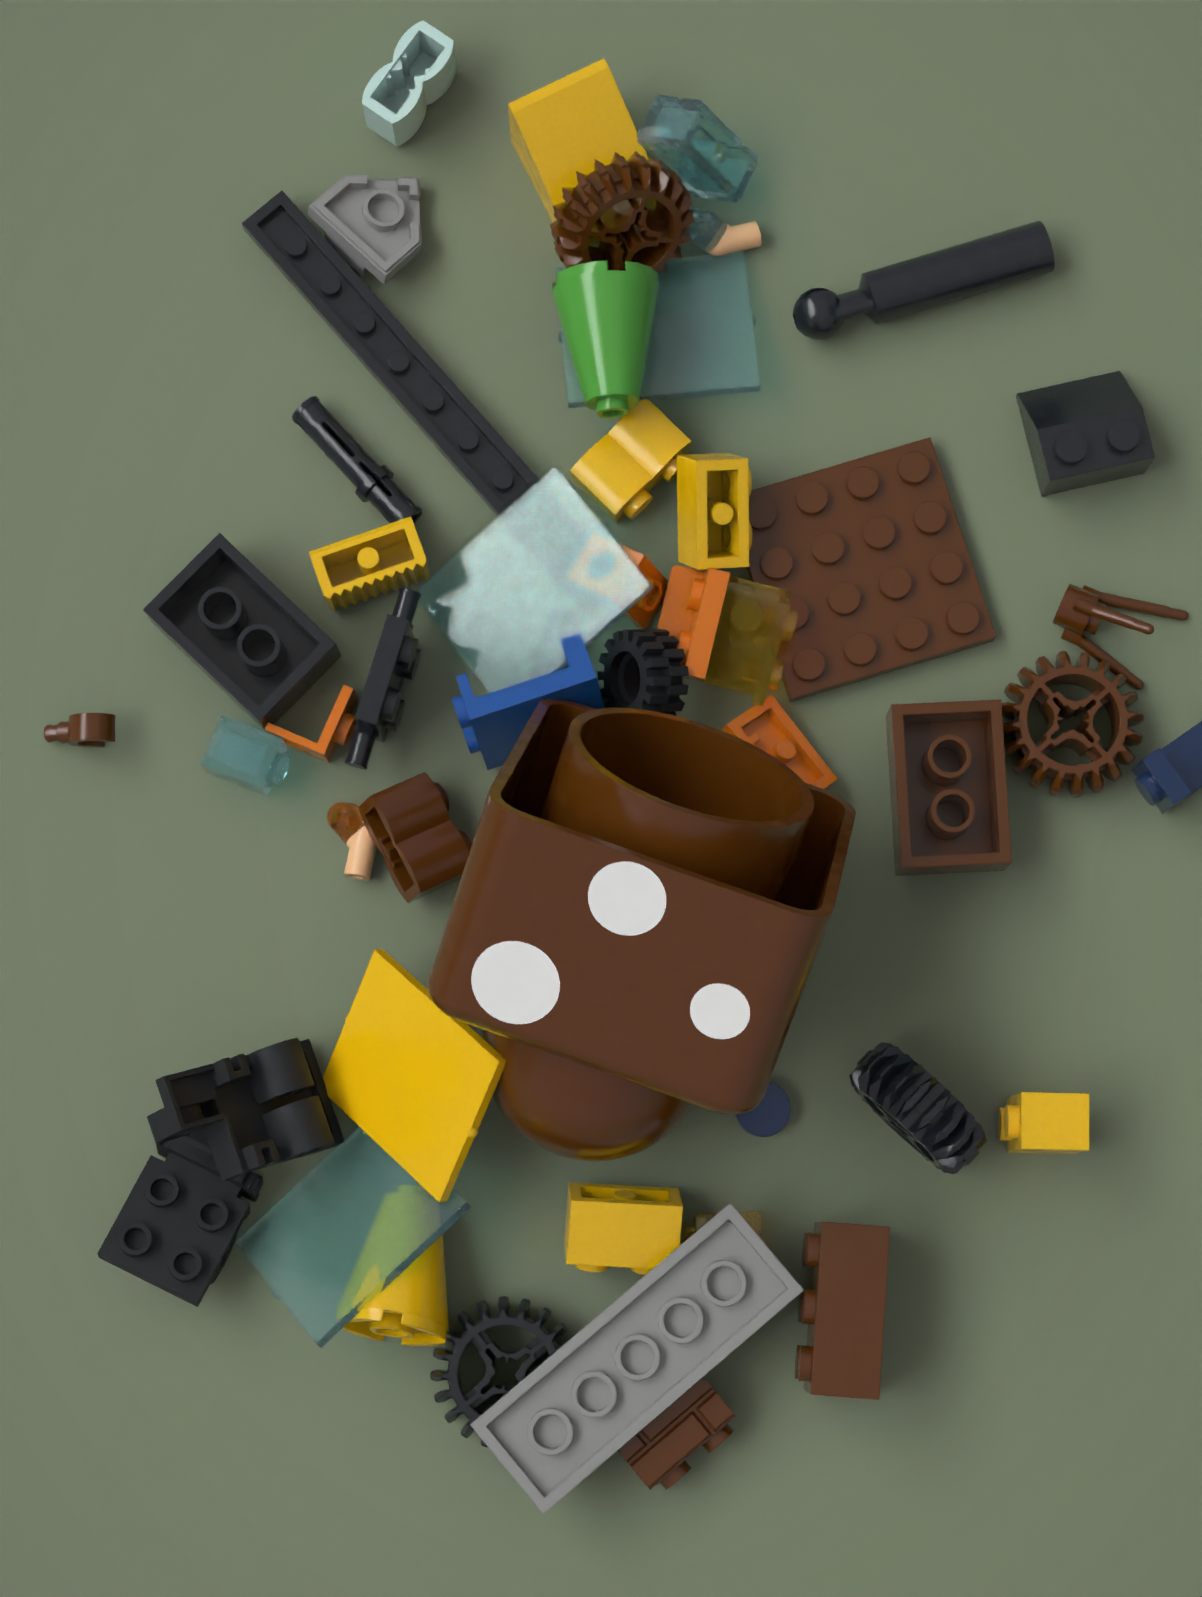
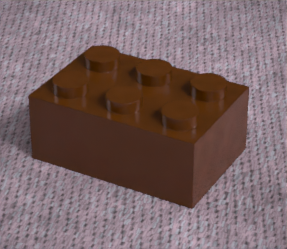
[886,699,1012,876]
[794,1221,890,1400]

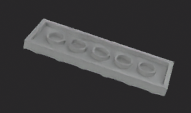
[470,1203,804,1514]

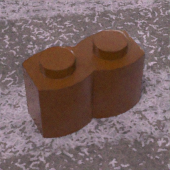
[359,772,472,903]

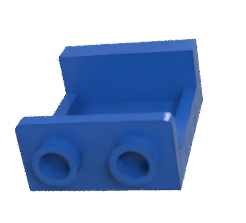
[451,632,605,770]

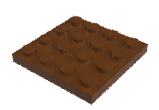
[747,437,996,702]

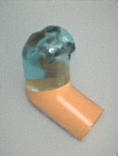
[688,208,762,256]

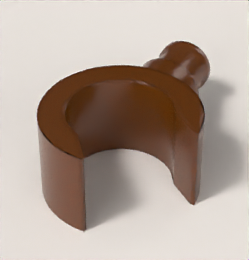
[44,713,115,747]

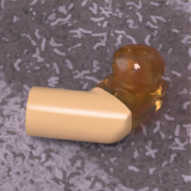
[327,801,377,881]

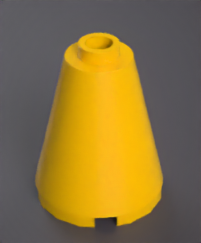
[338,1187,449,1347]

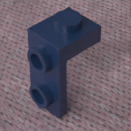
[1131,721,1202,814]

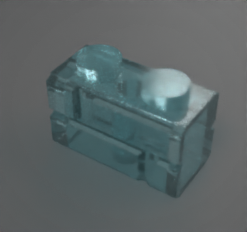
[637,95,758,203]

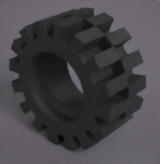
[597,629,689,716]

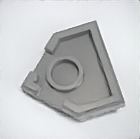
[308,174,422,284]

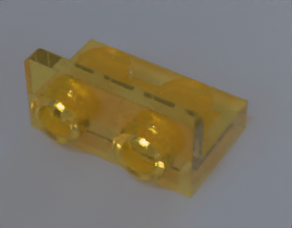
[700,576,798,706]

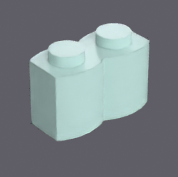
[362,20,457,147]

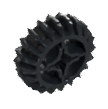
[849,1042,987,1174]
[430,1296,567,1447]

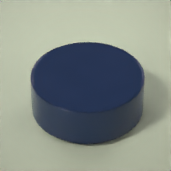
[736,1082,791,1137]

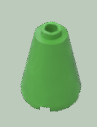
[552,260,659,419]

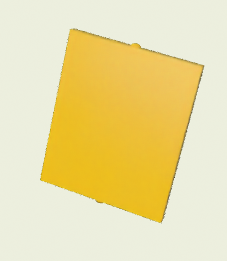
[323,949,506,1203]

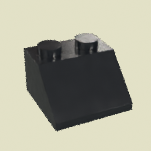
[1016,371,1155,497]

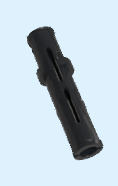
[292,396,423,523]

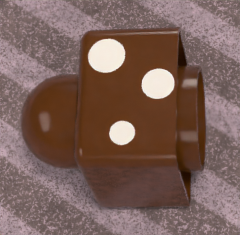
[428,699,856,1162]

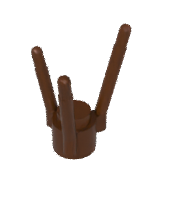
[1053,584,1189,690]

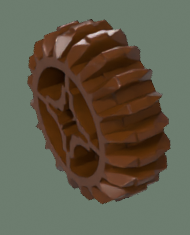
[550,151,695,274]
[1001,651,1144,798]

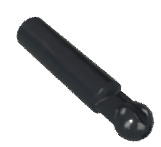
[793,221,1055,340]

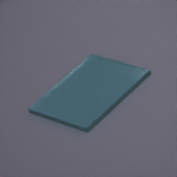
[555,251,761,408]
[416,466,654,693]
[235,1127,471,1348]

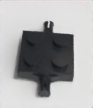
[345,588,421,770]

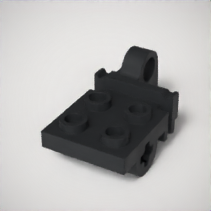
[147,1038,345,1182]
[97,1129,263,1307]

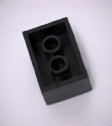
[143,533,341,731]

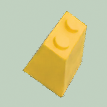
[508,58,656,246]

